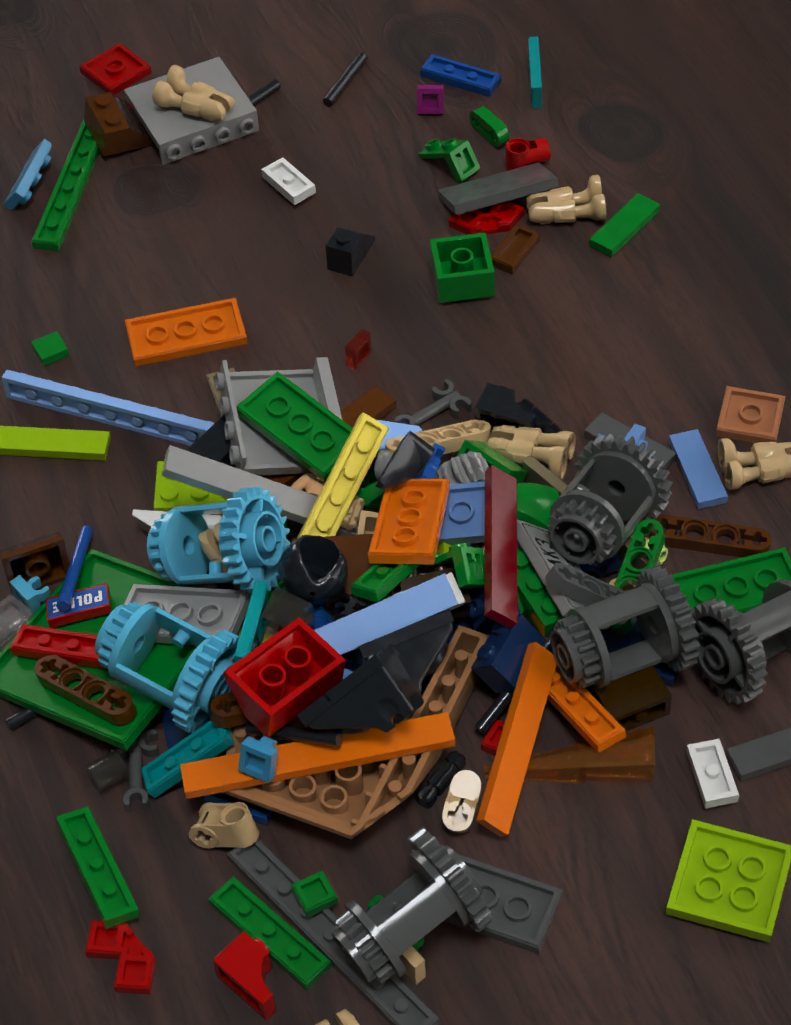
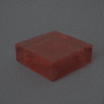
[345,329,372,370]

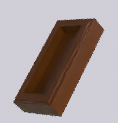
[491,224,541,275]

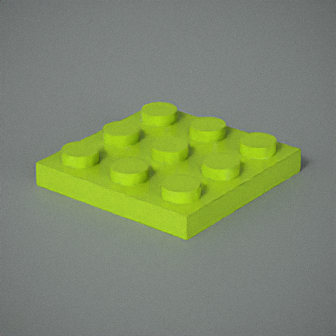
[666,819,791,943]

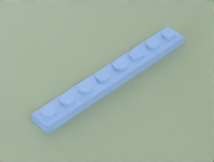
[2,370,214,446]

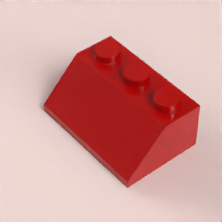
[224,617,346,737]

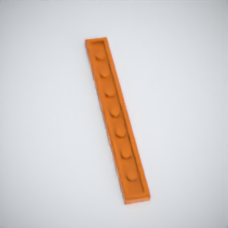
[180,712,455,799]

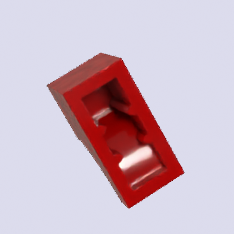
[213,931,276,1020]

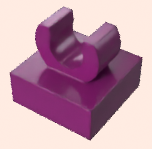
[417,85,444,114]

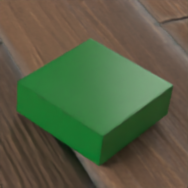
[31,331,70,366]
[291,870,339,918]

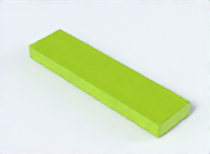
[0,426,111,461]

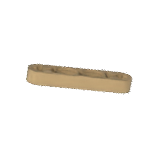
[385,420,491,454]

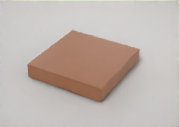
[716,386,786,443]

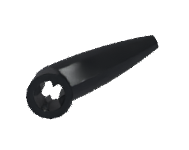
[375,431,435,488]

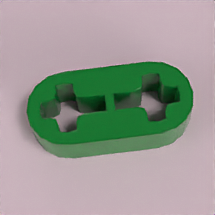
[469,106,510,147]

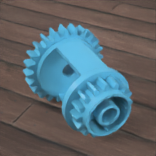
[147,487,291,593]
[95,602,239,733]

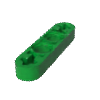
[608,519,665,635]

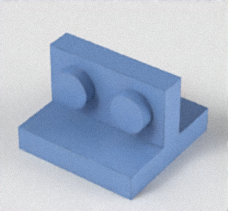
[438,481,485,547]

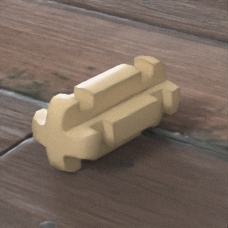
[340,495,365,532]

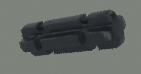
[517,398,563,433]
[416,750,466,808]

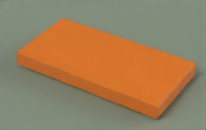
[125,298,248,367]
[368,479,450,565]

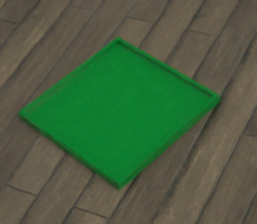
[0,549,197,751]

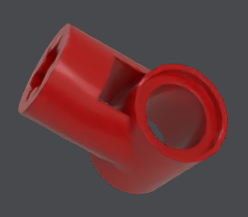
[505,137,551,171]

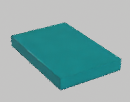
[234,581,268,664]

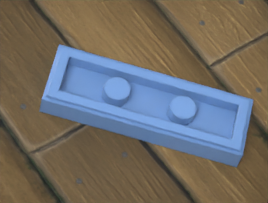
[668,429,728,509]

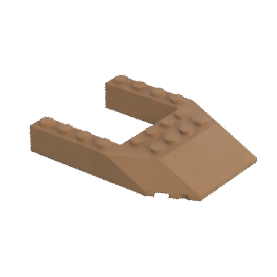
[226,599,489,839]

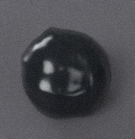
[278,535,348,605]

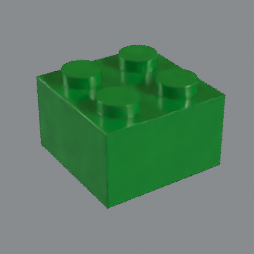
[430,232,495,303]

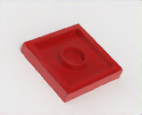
[79,43,152,95]

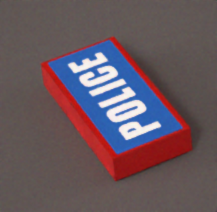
[46,583,112,628]

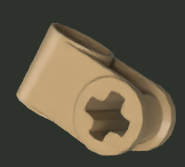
[189,802,260,849]

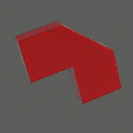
[448,201,525,235]
[85,920,157,995]

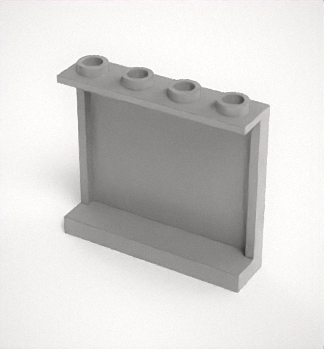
[124,57,259,165]
[215,357,343,475]

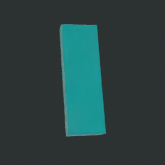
[528,36,542,108]
[141,720,234,798]

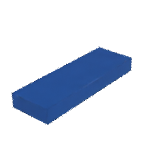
[420,54,501,97]

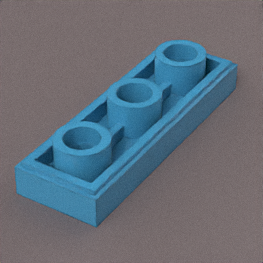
[3,138,52,210]

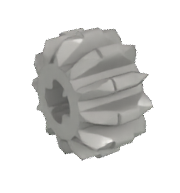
[437,451,489,484]

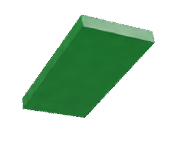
[236,371,353,482]
[672,547,791,613]

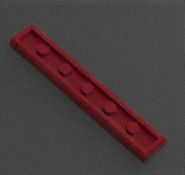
[484,465,518,629]

